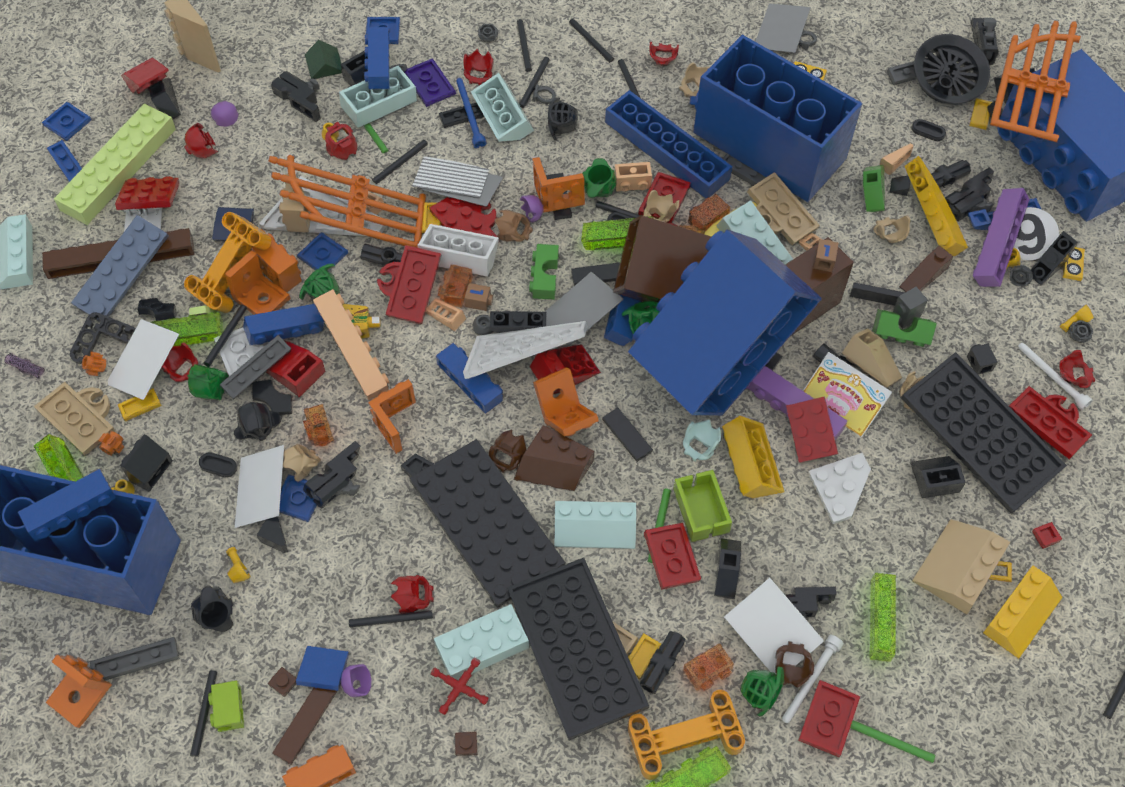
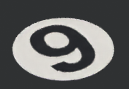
[1013,207,1059,260]

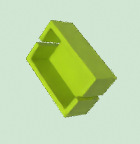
[673,470,732,542]

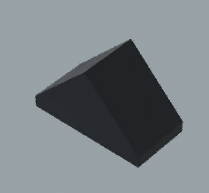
[257,516,288,553]

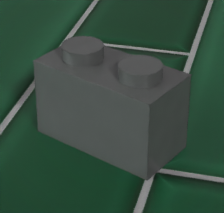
[893,287,928,329]

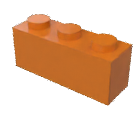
[282,745,356,787]

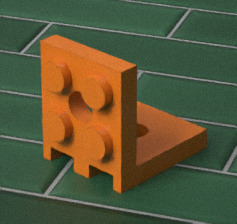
[532,157,585,212]
[225,250,291,315]
[533,368,599,436]
[368,379,416,454]
[46,654,112,728]

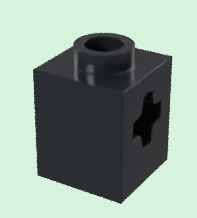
[967,343,998,375]

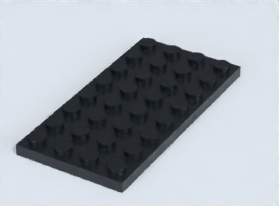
[900,352,1067,514]
[410,439,566,608]
[507,558,649,741]

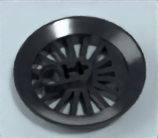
[914,34,990,104]

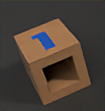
[813,239,839,272]
[464,283,494,311]

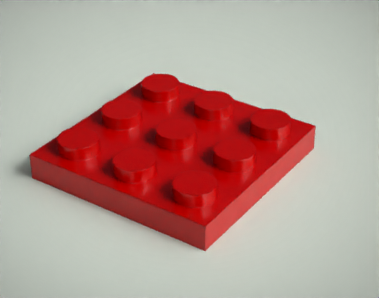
[115,176,179,210]

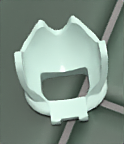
[683,420,721,462]

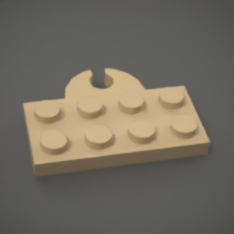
[747,172,820,246]
[34,382,115,456]

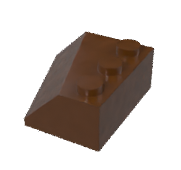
[514,425,595,491]

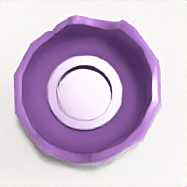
[211,101,239,127]
[520,195,543,222]
[341,664,372,697]

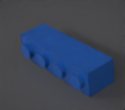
[364,27,390,89]
[604,294,642,346]
[243,304,324,345]
[436,343,503,414]
[18,469,116,541]

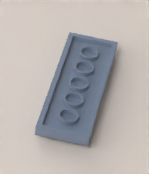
[71,215,169,322]

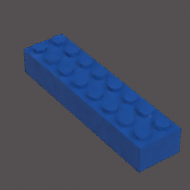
[605,90,733,199]

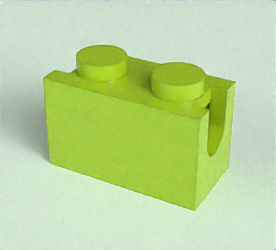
[208,680,244,732]

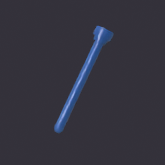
[456,78,487,148]

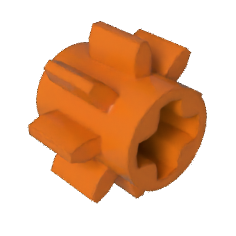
[82,352,106,376]
[98,431,125,456]

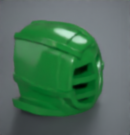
[582,158,617,198]
[299,263,340,300]
[622,301,659,334]
[187,364,229,400]
[740,666,784,717]

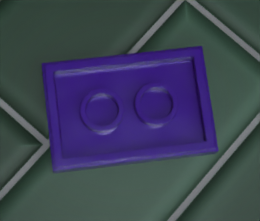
[404,58,456,107]

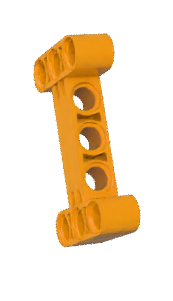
[184,212,271,313]
[628,690,745,780]

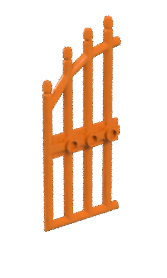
[990,21,1081,142]
[268,155,426,248]

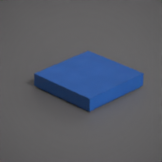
[366,17,400,44]
[42,102,92,141]
[297,232,348,271]
[279,474,317,522]
[296,646,349,691]

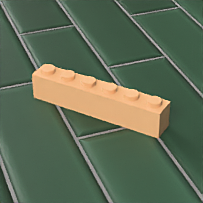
[313,290,390,400]

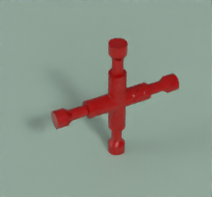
[430,657,489,715]

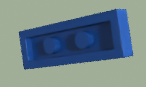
[47,140,82,182]

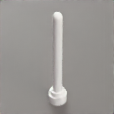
[1018,343,1093,411]
[782,634,844,723]

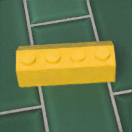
[722,416,784,498]
[983,565,1062,659]

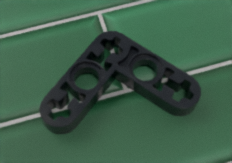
[70,312,136,364]

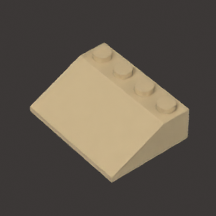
[164,0,221,72]
[912,519,1010,614]

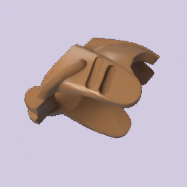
[495,209,533,242]

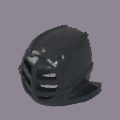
[548,97,578,140]
[234,402,282,441]
[191,586,234,632]

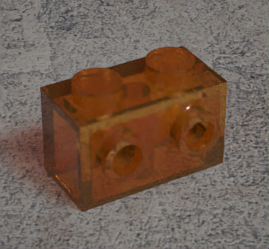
[688,194,730,234]
[438,264,473,308]
[303,404,334,446]
[683,643,734,691]

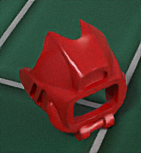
[649,42,679,66]
[463,49,494,85]
[325,121,358,160]
[161,342,198,382]
[1059,350,1095,388]
[391,575,434,613]

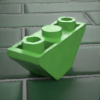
[863,165,885,212]

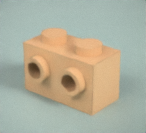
[614,162,652,191]

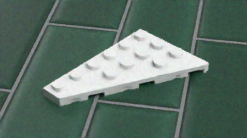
[259,176,387,237]
[463,321,587,379]

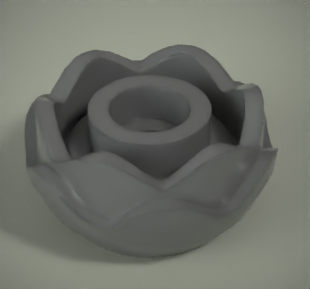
[478,24,498,42]
[1010,265,1033,286]
[472,314,493,335]
[1069,320,1093,343]

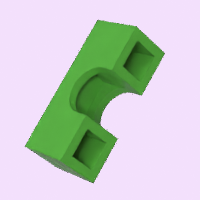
[529,244,559,300]
[872,309,937,347]

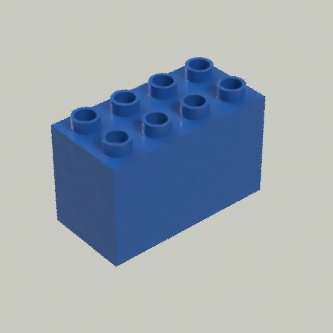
[693,34,863,202]
[997,49,1125,222]
[628,229,822,416]
[0,465,181,616]

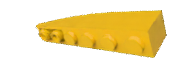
[904,156,968,256]

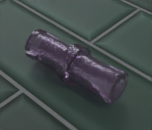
[4,353,45,379]

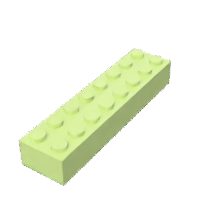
[54,103,176,225]

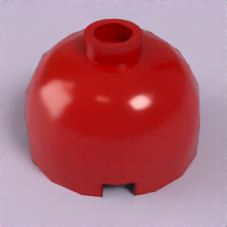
[184,123,218,158]

